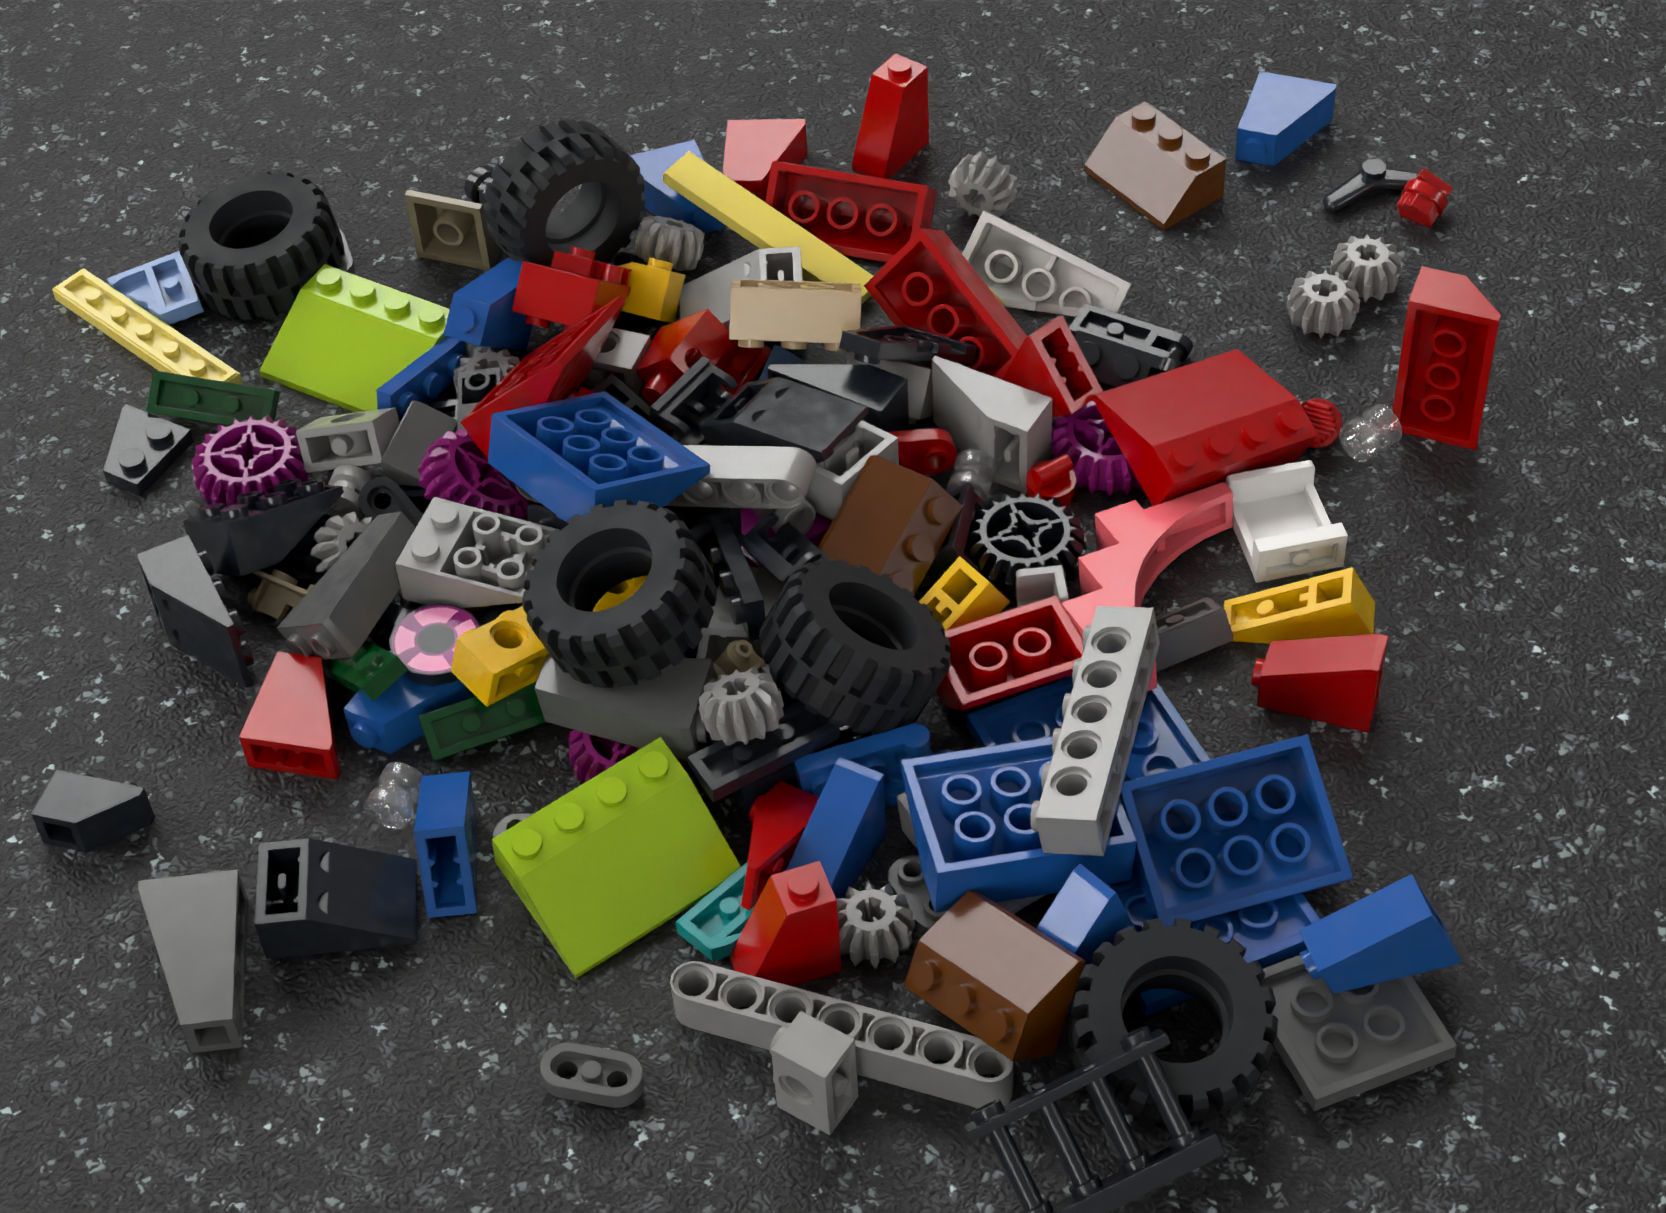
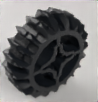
[964,491,1086,600]

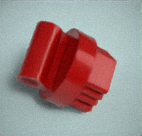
[1397,167,1453,227]
[1301,398,1343,448]
[1026,454,1076,507]

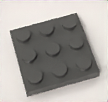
[1261,955,1457,1111]

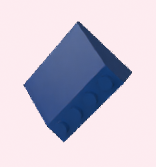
[488,391,710,522]
[1119,734,1353,927]
[901,737,1137,913]

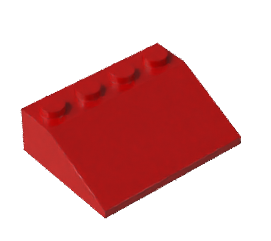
[460,296,625,459]
[1092,349,1318,506]

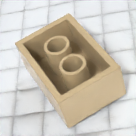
[729,279,862,351]

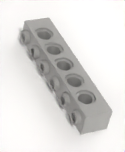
[1031,606,1160,856]

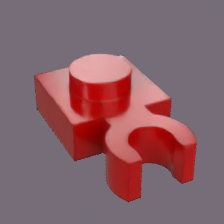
[551,246,632,286]

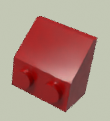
[512,261,631,332]

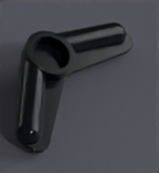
[1323,159,1419,211]

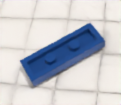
[376,336,468,423]

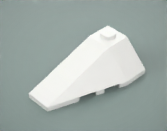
[962,211,1132,317]

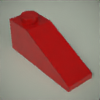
[741,781,819,911]

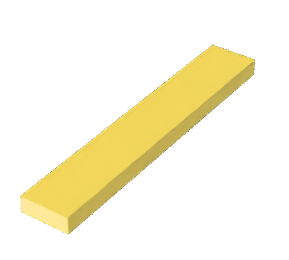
[662,151,873,305]
[52,268,243,385]

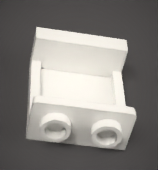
[1226,460,1348,583]

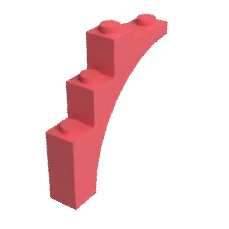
[1061,482,1233,692]

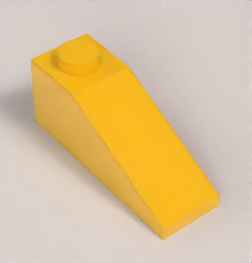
[620,257,685,323]
[919,556,1010,631]
[1224,567,1375,644]

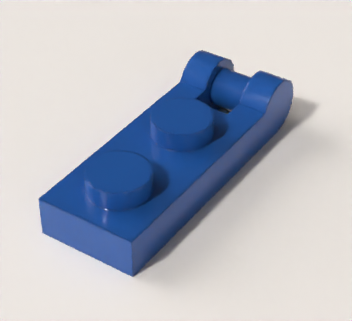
[794,723,932,797]

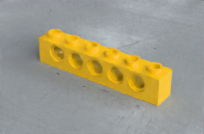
[451,576,647,707]

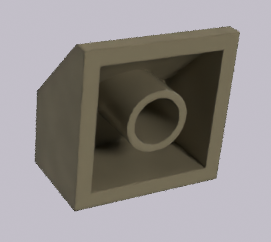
[405,190,503,271]

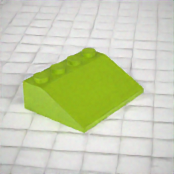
[259,264,468,413]
[492,737,741,978]

